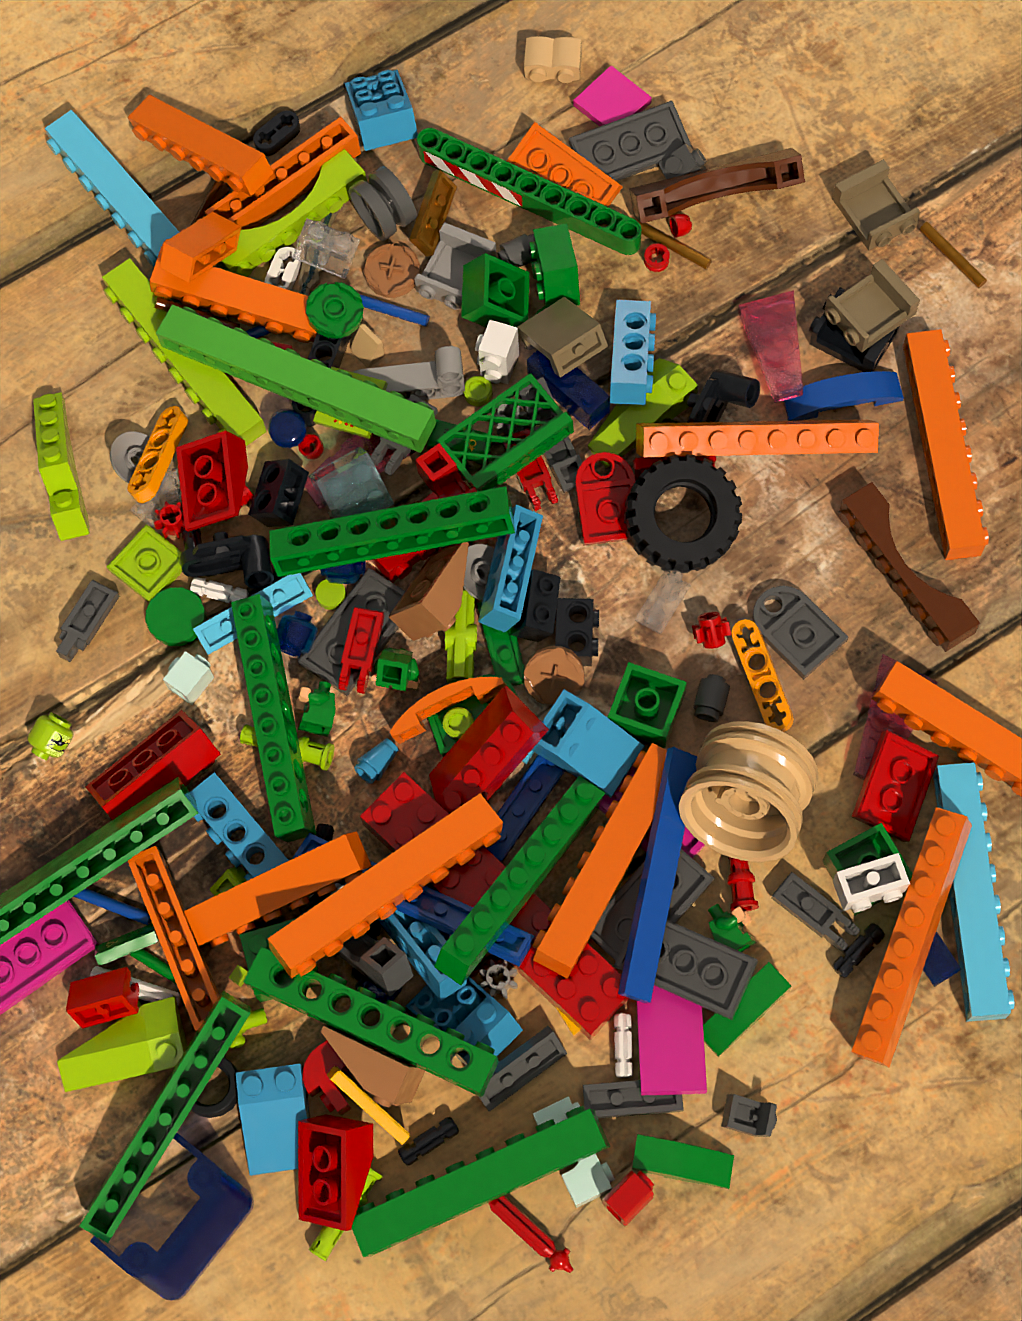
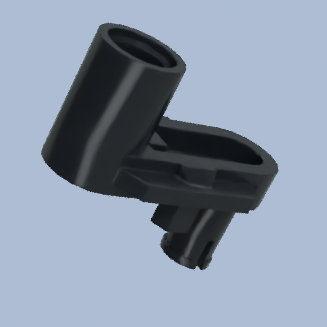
[662,369,760,423]
[180,528,274,589]

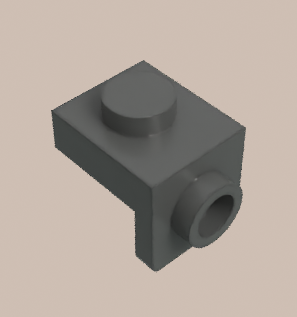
[658,144,707,179]
[721,1094,777,1137]

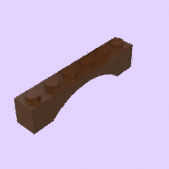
[629,148,805,224]
[839,482,980,652]

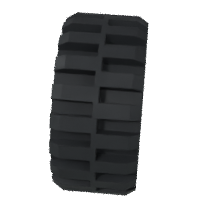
[624,454,742,574]

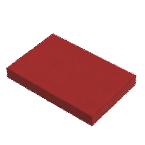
[851,730,939,842]

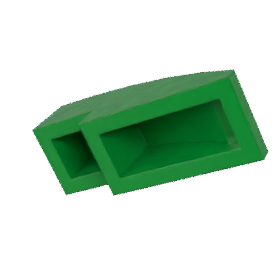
[703,962,792,1057]
[632,1134,734,1189]

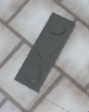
[478,1026,567,1112]
[583,1080,684,1118]

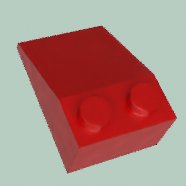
[176,430,248,532]
[298,1114,374,1231]

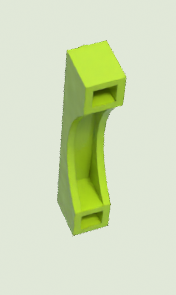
[217,149,367,277]

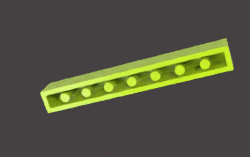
[102,258,267,446]

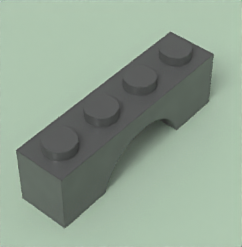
[299,893,414,997]

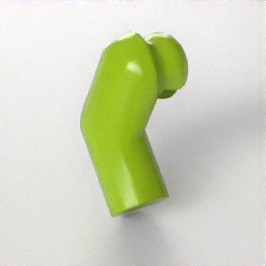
[230,1008,267,1049]

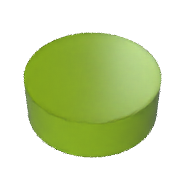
[463,376,493,406]
[315,578,346,610]
[443,707,475,740]

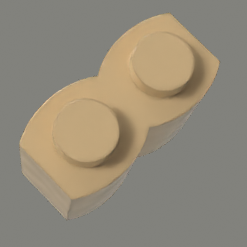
[524,36,582,83]

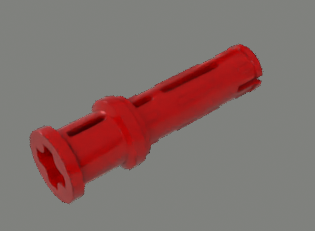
[727,856,759,912]

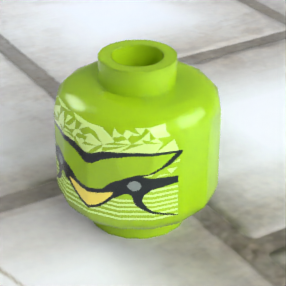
[27,712,74,760]

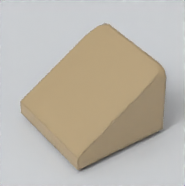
[351,323,384,367]

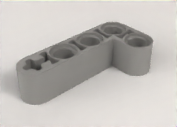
[353,346,465,400]

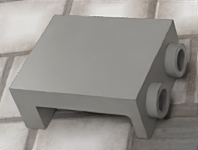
[415,222,497,310]

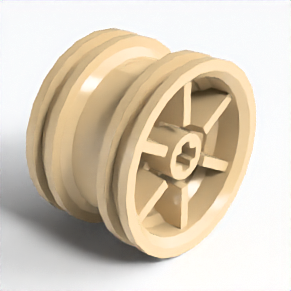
[679,721,818,862]

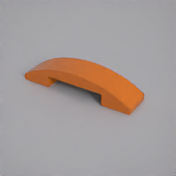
[390,677,507,744]

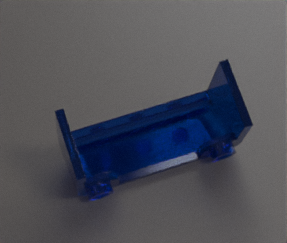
[90,1133,254,1301]

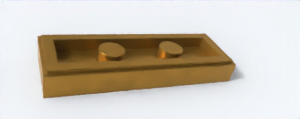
[409,170,457,257]

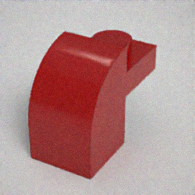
[303,1040,352,1116]

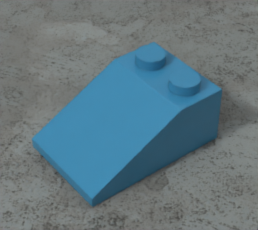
[236,1064,310,1176]

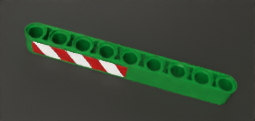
[417,128,642,255]

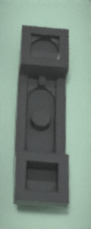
[519,377,583,493]

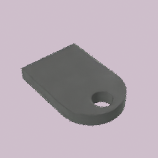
[753,586,848,680]

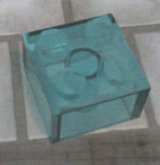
[308,447,394,519]

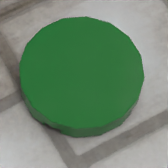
[306,282,364,339]
[146,587,206,646]

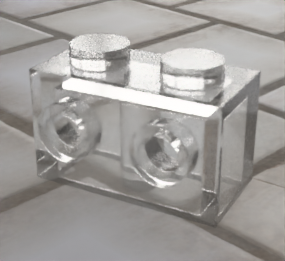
[293,218,360,279]

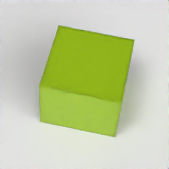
[228,965,248,987]

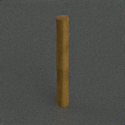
[637,220,712,270]
[919,222,987,288]

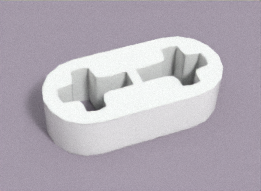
[264,246,301,291]

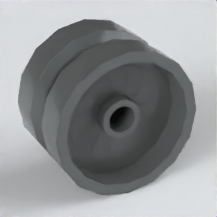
[348,166,417,241]

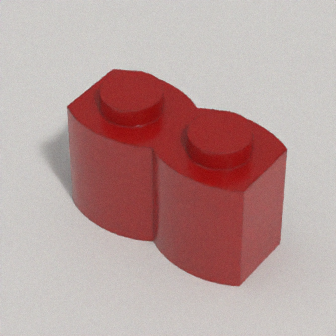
[602,1171,654,1227]

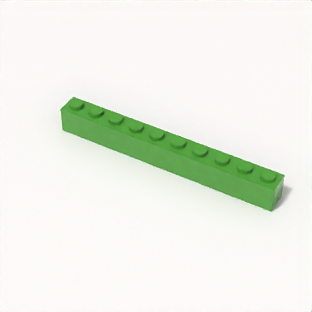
[156,304,436,453]

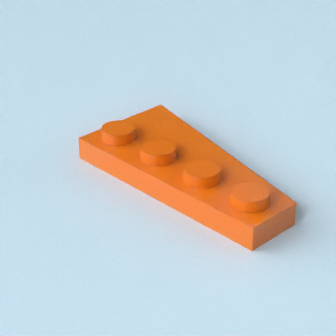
[507,122,623,207]

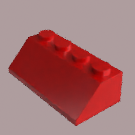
[429,686,549,814]
[85,710,221,820]

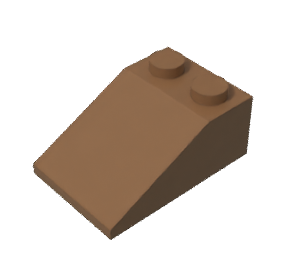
[388,542,469,641]
[321,1026,425,1107]

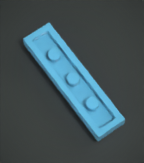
[193,573,313,655]

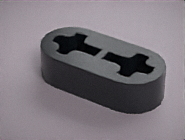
[253,110,301,156]

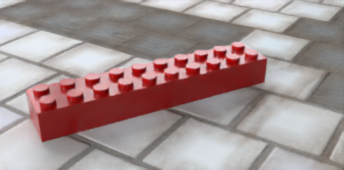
[360,772,630,1040]

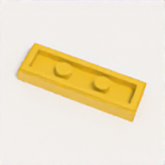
[327,1066,410,1145]

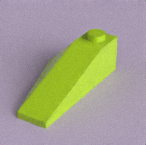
[588,358,698,468]
[57,996,188,1092]

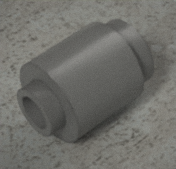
[497,233,536,268]
[693,674,730,722]

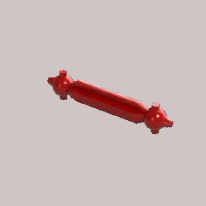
[489,1196,574,1273]

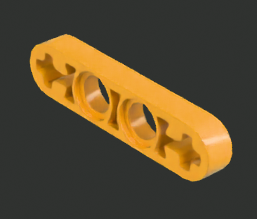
[127,406,188,503]
[731,619,794,732]

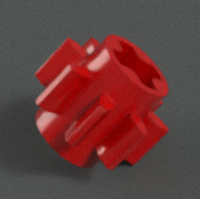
[154,501,185,539]
[692,612,732,649]

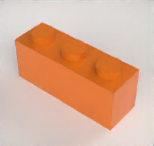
[160,212,241,283]

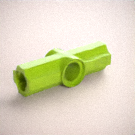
[445,590,477,683]

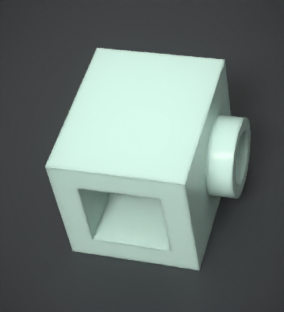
[163,651,214,705]

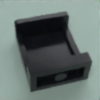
[809,287,900,372]

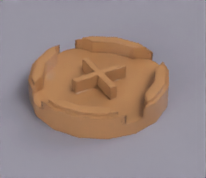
[364,243,420,298]
[524,646,585,706]

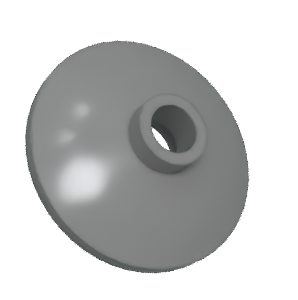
[110,431,157,483]
[463,544,494,601]

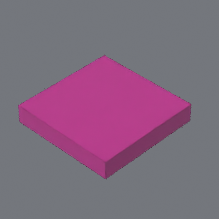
[573,66,652,127]

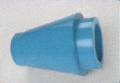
[354,738,399,784]

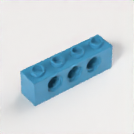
[610,300,656,405]
[478,505,543,632]
[190,772,289,881]
[377,910,467,1001]

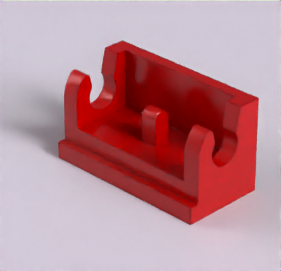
[66,967,139,1028]

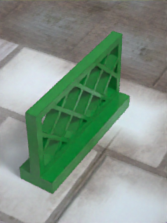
[436,373,574,491]

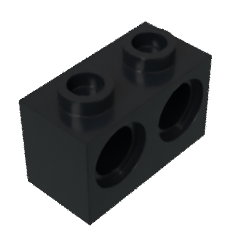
[248,459,309,527]
[511,569,561,643]
[555,598,599,666]

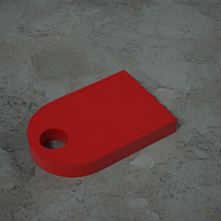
[575,452,635,546]

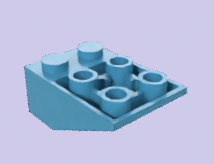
[345,70,418,151]
[532,689,644,798]
[406,976,523,1065]

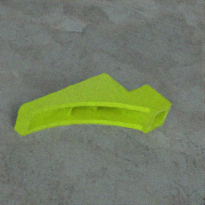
[33,392,90,541]

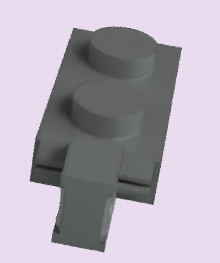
[56,580,120,662]

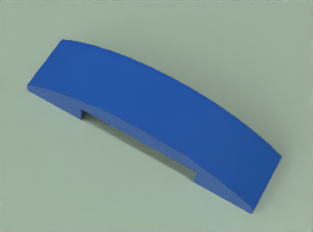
[782,371,904,421]

